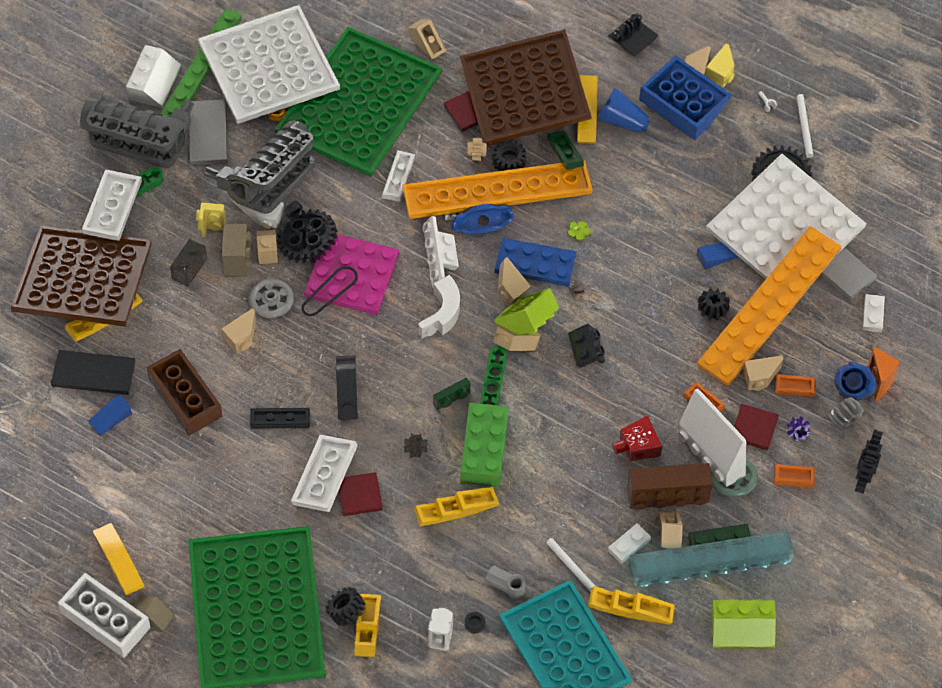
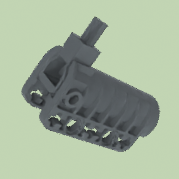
[204,120,315,214]

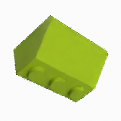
[494,288,559,335]
[711,600,776,648]

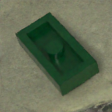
[433,377,471,410]

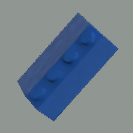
[639,55,732,140]

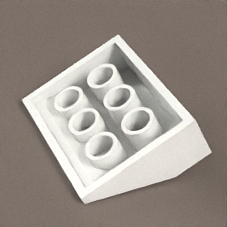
[678,388,746,487]

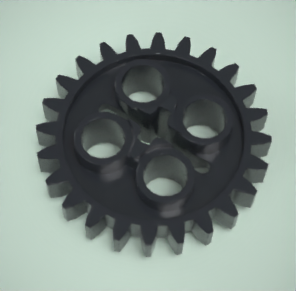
[751,145,812,182]
[277,209,338,263]
[855,429,883,494]

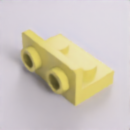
[196,202,227,238]

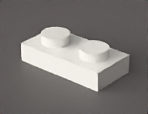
[862,294,885,333]
[608,524,651,564]

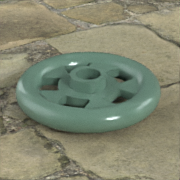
[711,460,758,497]

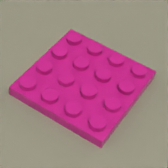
[304,234,399,315]

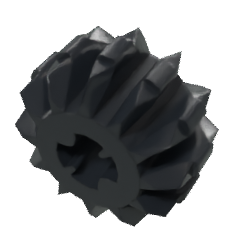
[698,287,730,320]

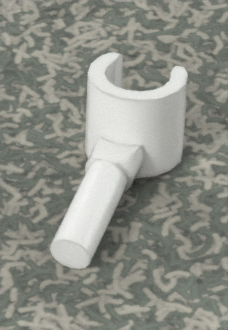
[758,91,777,112]

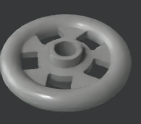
[248,278,294,318]

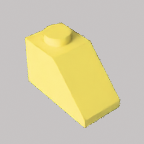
[705,43,735,88]

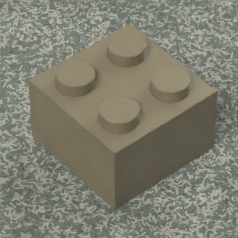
[222,224,252,277]

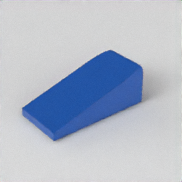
[697,243,738,269]
[88,394,132,435]

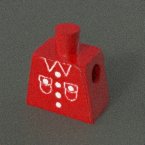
[612,416,663,461]

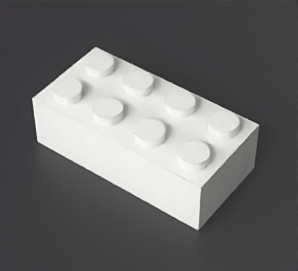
[58,573,151,658]

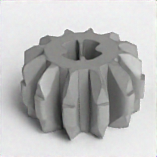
[829,397,864,430]

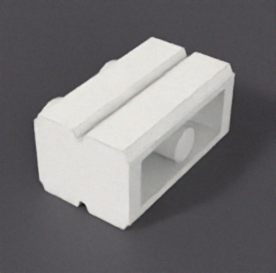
[428,608,453,651]

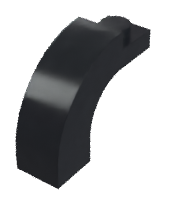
[336,355,358,420]

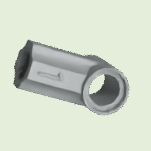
[485,566,525,600]

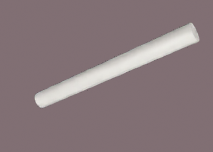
[796,94,813,158]
[546,538,595,591]

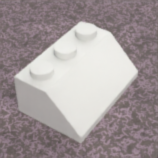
[126,45,181,108]

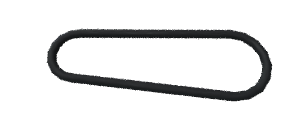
[301,266,358,316]

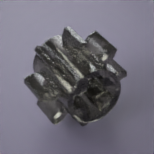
[404,433,428,458]

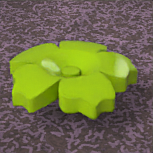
[567,221,591,241]

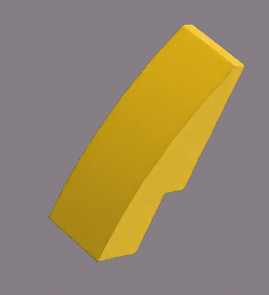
[354,594,381,657]

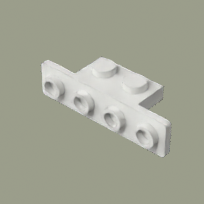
[422,216,459,288]

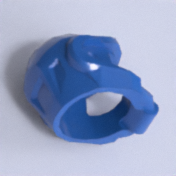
[834,361,877,400]

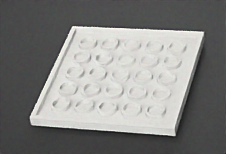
[198,5,340,124]
[706,154,866,280]

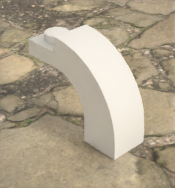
[418,275,460,339]

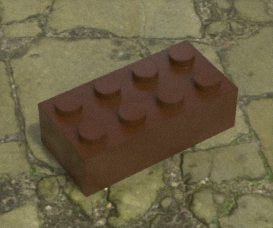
[147,349,223,436]
[627,463,713,510]

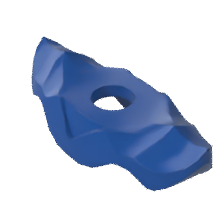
[451,204,515,235]

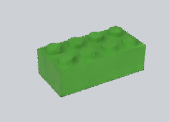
[460,403,509,487]

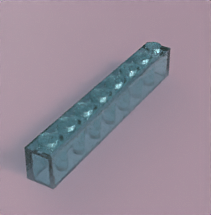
[629,531,794,586]

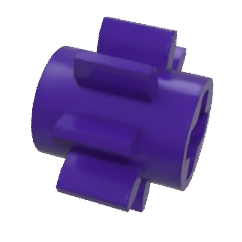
[786,416,811,442]

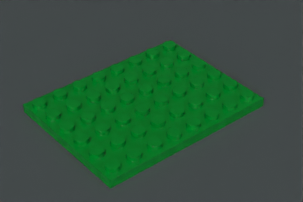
[275,27,442,177]
[188,526,326,688]

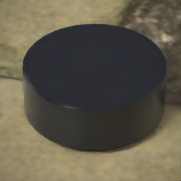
[284,201,303,218]
[465,612,485,634]

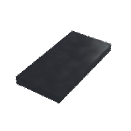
[51,350,136,395]

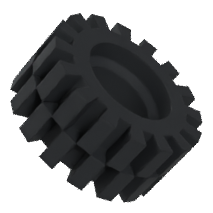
[493,140,526,171]
[326,587,366,626]

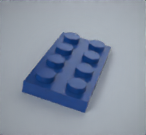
[495,238,576,287]

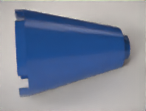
[597,88,650,133]

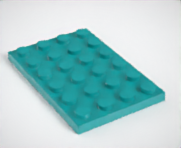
[499,580,633,688]

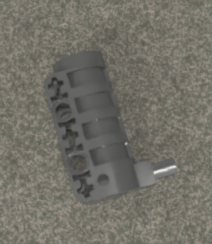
[80,94,194,168]

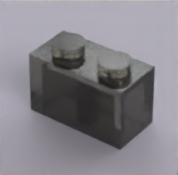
[170,239,207,287]

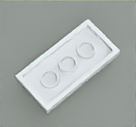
[82,169,142,241]
[291,435,358,512]

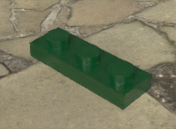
[547,131,584,170]
[688,523,752,554]

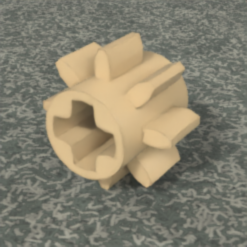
[467,138,486,161]

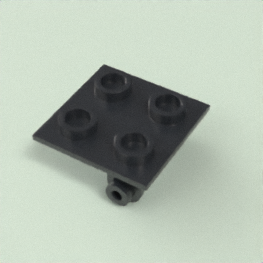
[608,13,659,57]

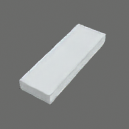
[382,150,415,202]

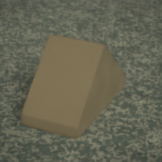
[133,595,175,633]

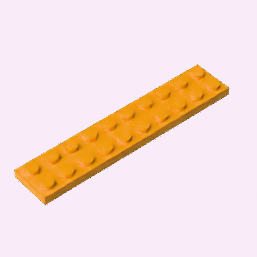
[402,160,593,219]
[697,226,841,386]

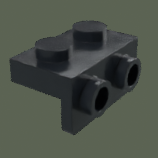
[568,323,605,368]

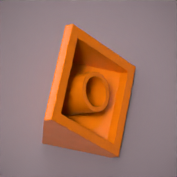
[868,347,900,401]

